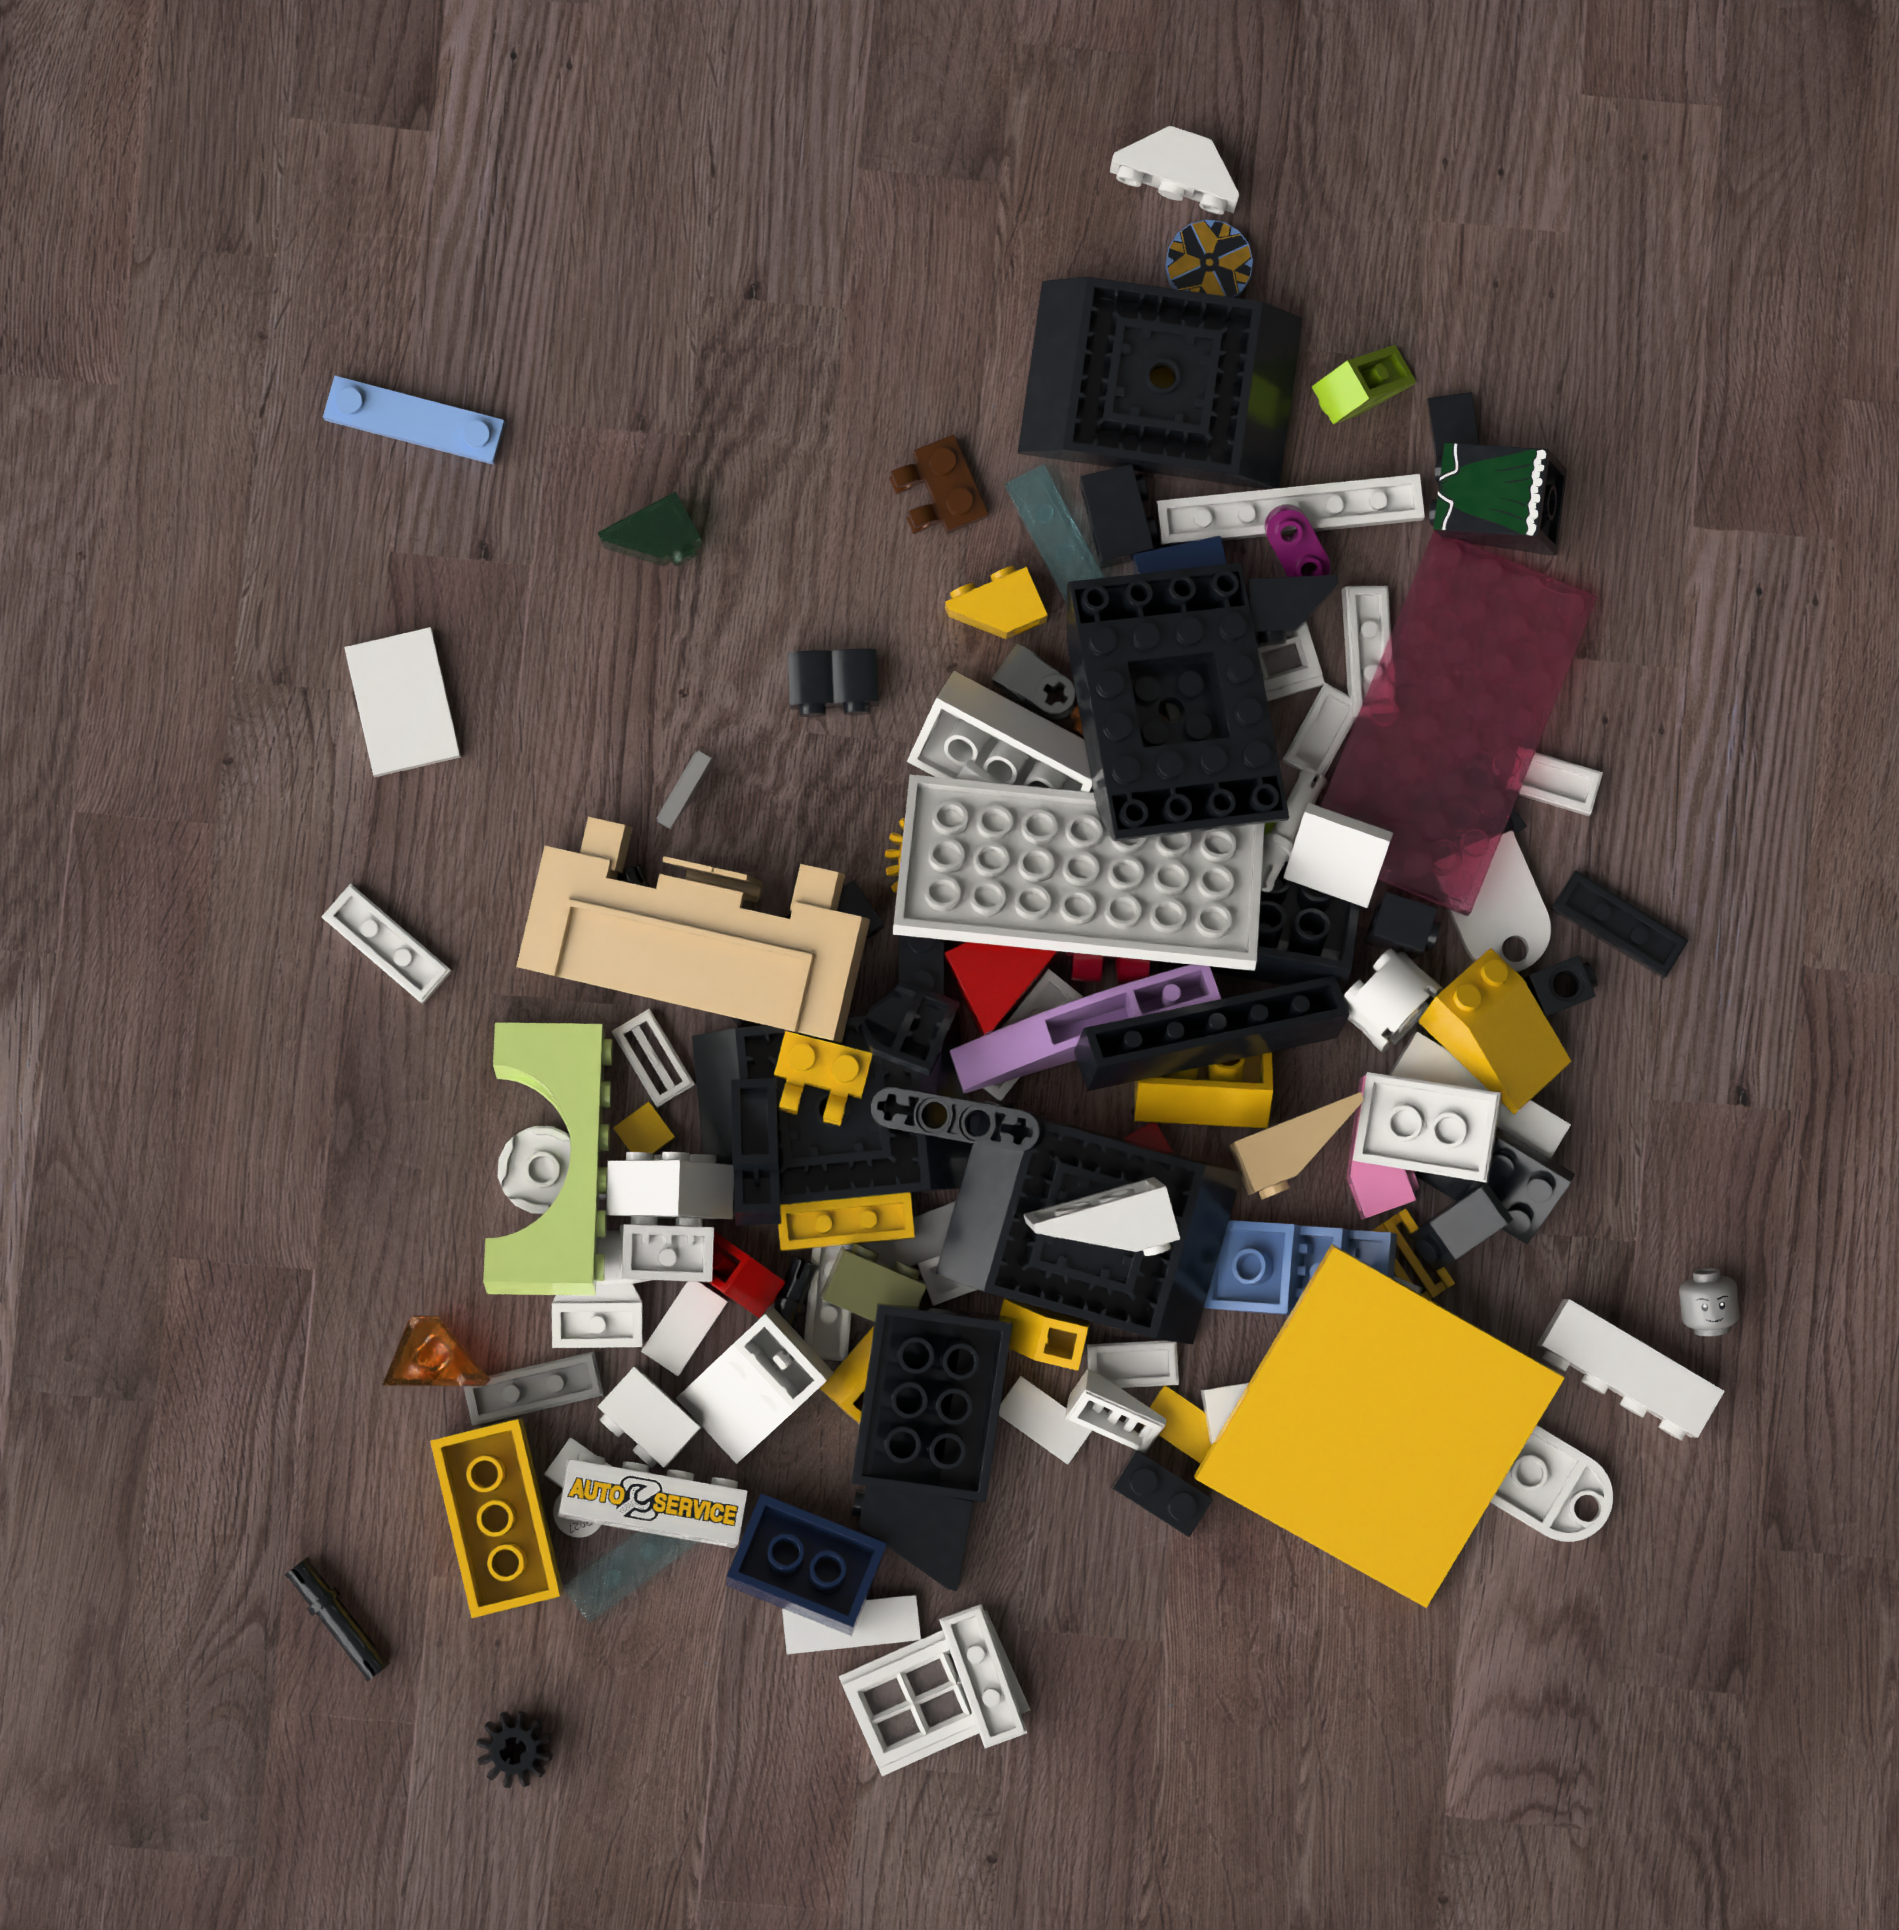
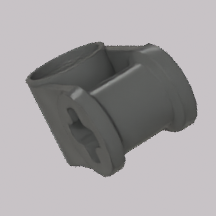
[991,644,1075,721]

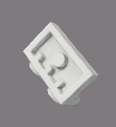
[620,1216,714,1282]

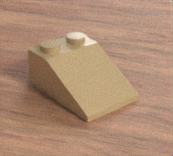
[1229,1092,1364,1200]

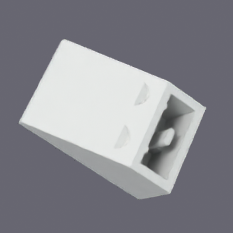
[676,1307,834,1464]

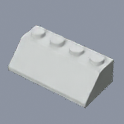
[907,671,1093,792]

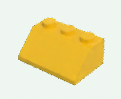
[1134,1052,1273,1128]

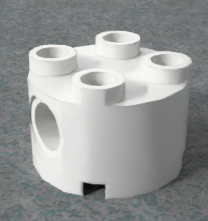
[1343,948,1443,1052]

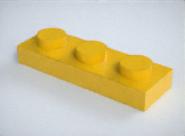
[778,1193,915,1251]

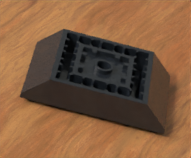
[1017,277,1303,490]
[1066,563,1289,841]
[692,1011,971,1211]
[935,1101,1242,1344]

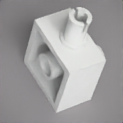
[599,1152,734,1219]

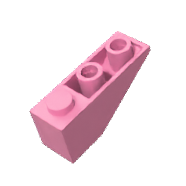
[1346,1075,1419,1220]

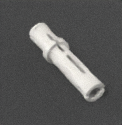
[1261,768,1327,892]

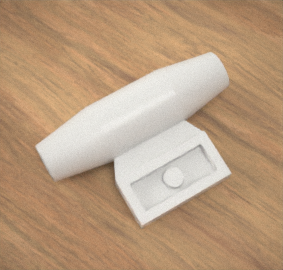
[552,1230,652,1348]

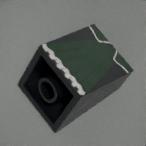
[1429,443,1567,556]

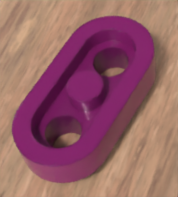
[1264,504,1330,577]

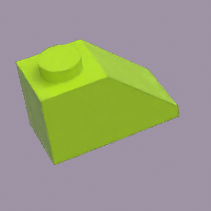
[1312,345,1416,424]

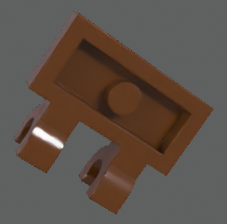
[889,434,988,534]

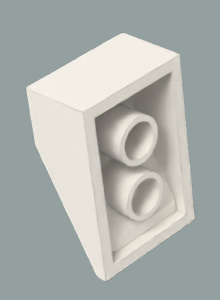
[1024,1177,1180,1256]

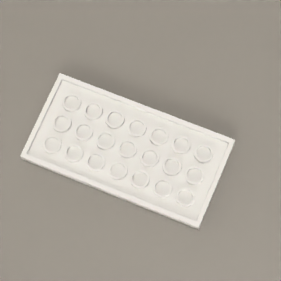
[893,774,1265,971]

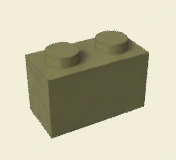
[820,1243,927,1322]

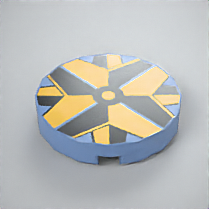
[1165,219,1253,298]

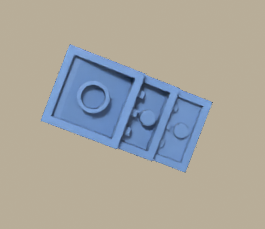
[1204,1220,1397,1316]

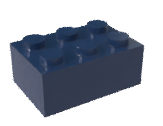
[726,1493,887,1636]

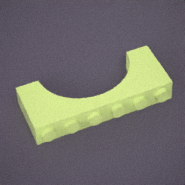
[483,1023,613,1295]

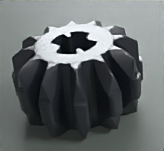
[477,1710,554,1788]

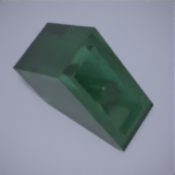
[597,491,702,566]

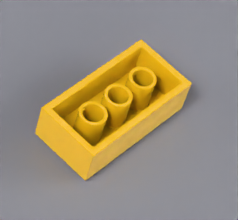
[430,1418,564,1618]

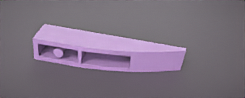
[950,964,1221,1094]

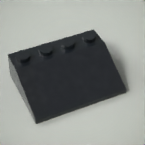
[1168,861,1360,994]
[851,1303,1012,1502]

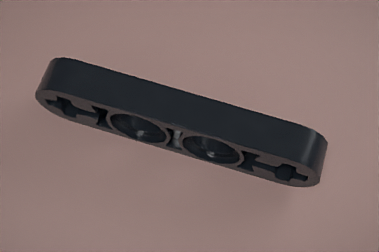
[871,1087,1045,1151]

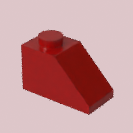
[709,1231,786,1319]

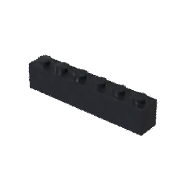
[1074,975,1350,1091]

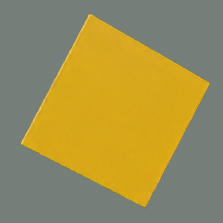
[1194,1244,1565,1608]

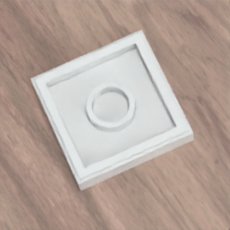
[1283,803,1393,908]

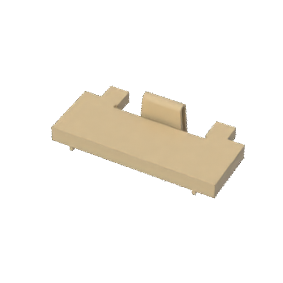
[516,817,870,1042]

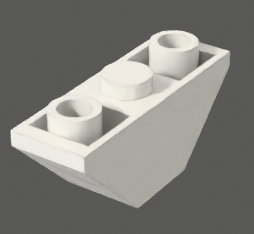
[1110,126,1239,214]

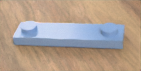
[323,375,506,465]

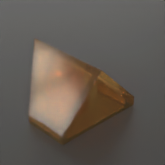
[382,1315,490,1386]

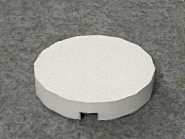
[498,1126,571,1214]

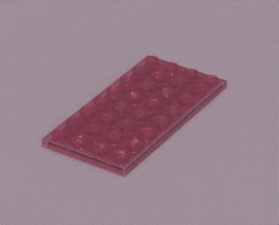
[1320,531,1597,916]

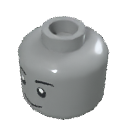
[1679,1268,1740,1336]

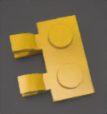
[774,1031,873,1126]

